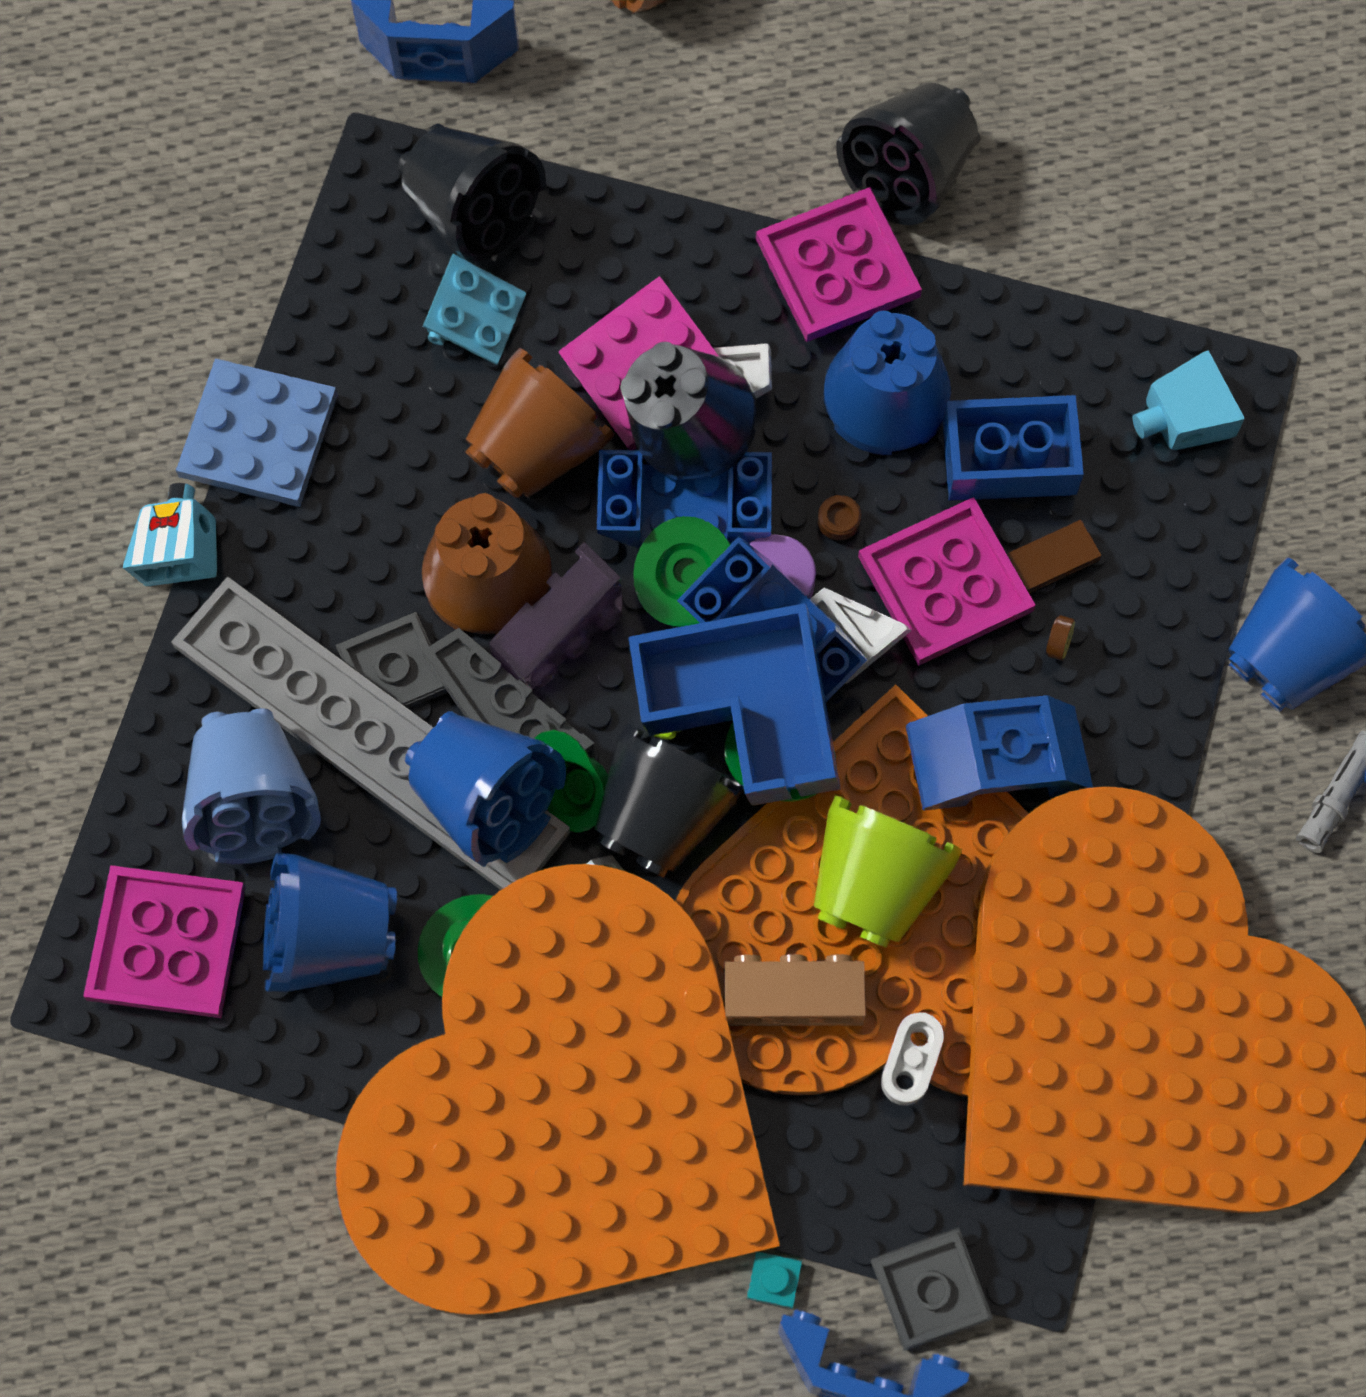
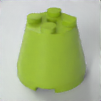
[814,795,963,947]

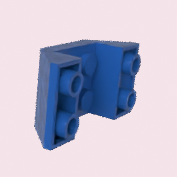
[351,0,519,83]
[597,450,772,549]
[677,536,867,702]
[906,695,1093,811]
[778,1310,970,1397]

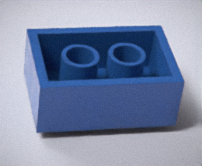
[943,395,1084,501]

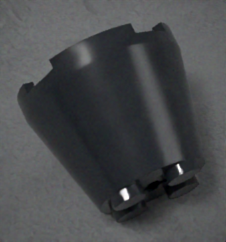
[836,83,980,225]
[397,123,546,264]
[620,341,756,481]
[595,723,744,878]

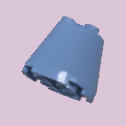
[182,708,321,864]

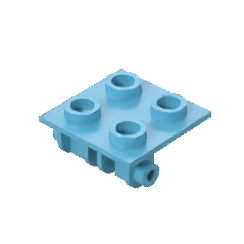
[422,254,526,365]

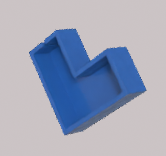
[628,603,841,806]

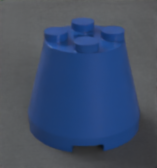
[824,311,951,455]
[1228,558,1366,713]
[405,711,566,867]
[263,853,397,992]

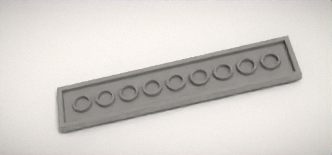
[171,577,571,890]

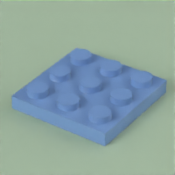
[176,358,338,507]

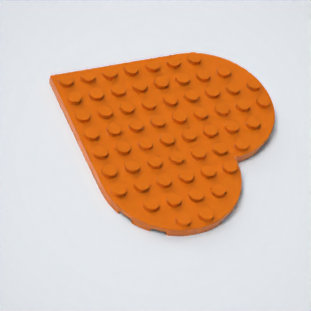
[675,684,1029,1097]
[964,787,1366,1213]
[336,864,780,1314]

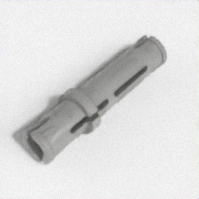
[1296,731,1366,853]

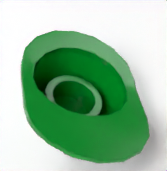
[534,730,608,833]

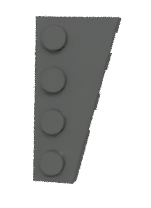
[422,628,594,753]

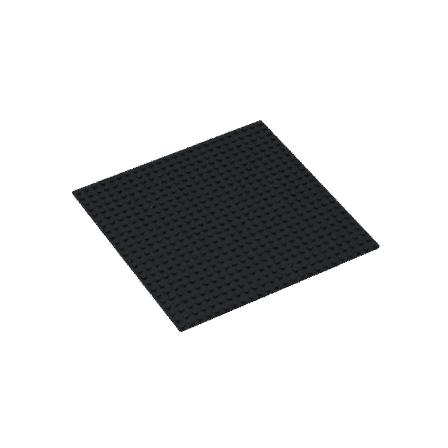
[10,113,1298,1332]

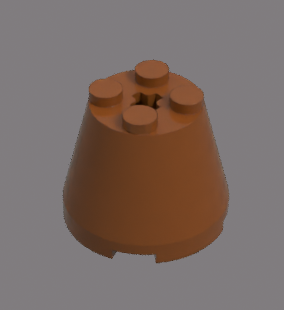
[465,348,615,498]
[422,493,552,636]

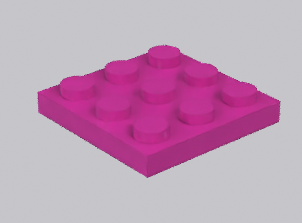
[756,187,922,342]
[558,276,719,450]
[858,497,1036,666]
[83,866,246,1018]

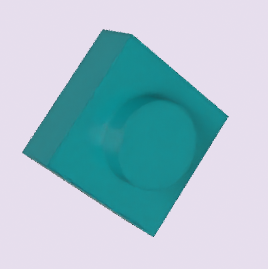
[747,1251,802,1309]

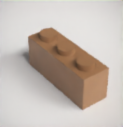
[725,954,865,1026]

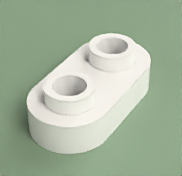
[881,1013,944,1105]

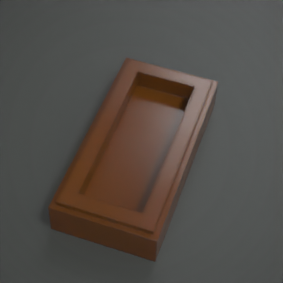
[1007,520,1102,594]

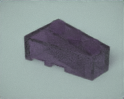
[489,542,623,689]

